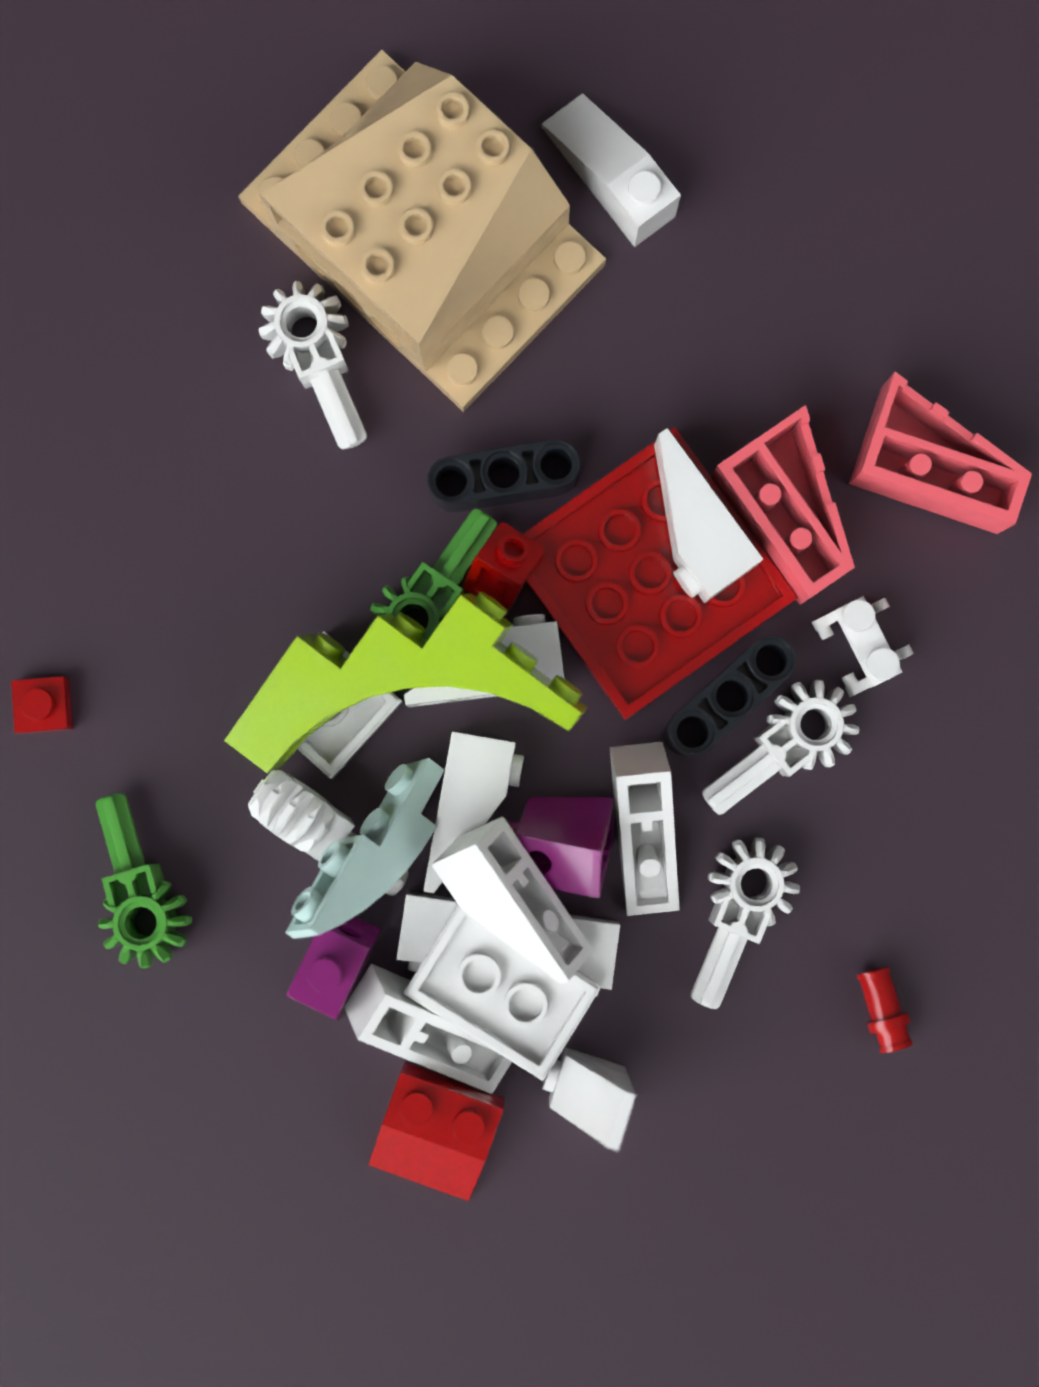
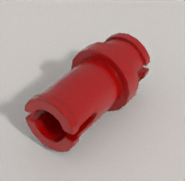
[857,966,913,1053]

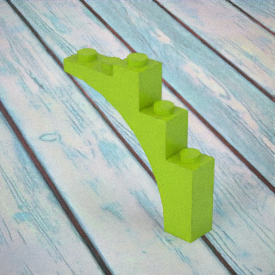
[224,592,588,773]

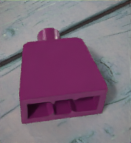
[490,797,615,898]
[286,916,382,1021]

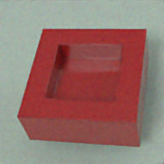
[11,676,73,734]

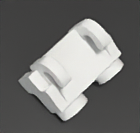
[812,596,914,697]

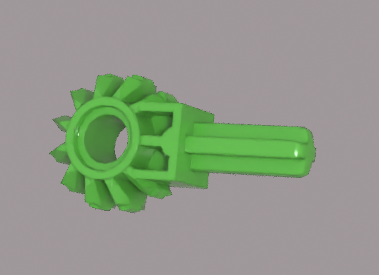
[369,509,498,641]
[96,793,192,968]

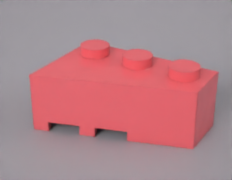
[849,372,1032,534]
[711,405,855,605]

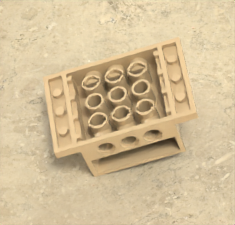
[239,50,606,412]

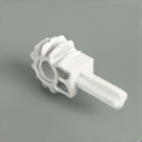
[259,281,367,450]
[702,680,859,815]
[248,770,409,896]
[691,837,800,1009]

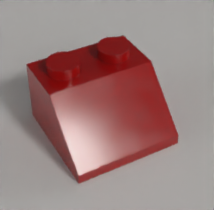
[368,1062,504,1201]

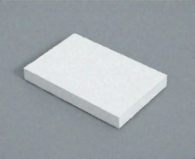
[403,905,601,1081]

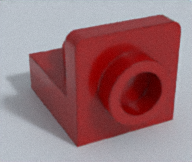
[462,522,545,616]

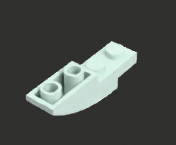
[285,758,444,939]

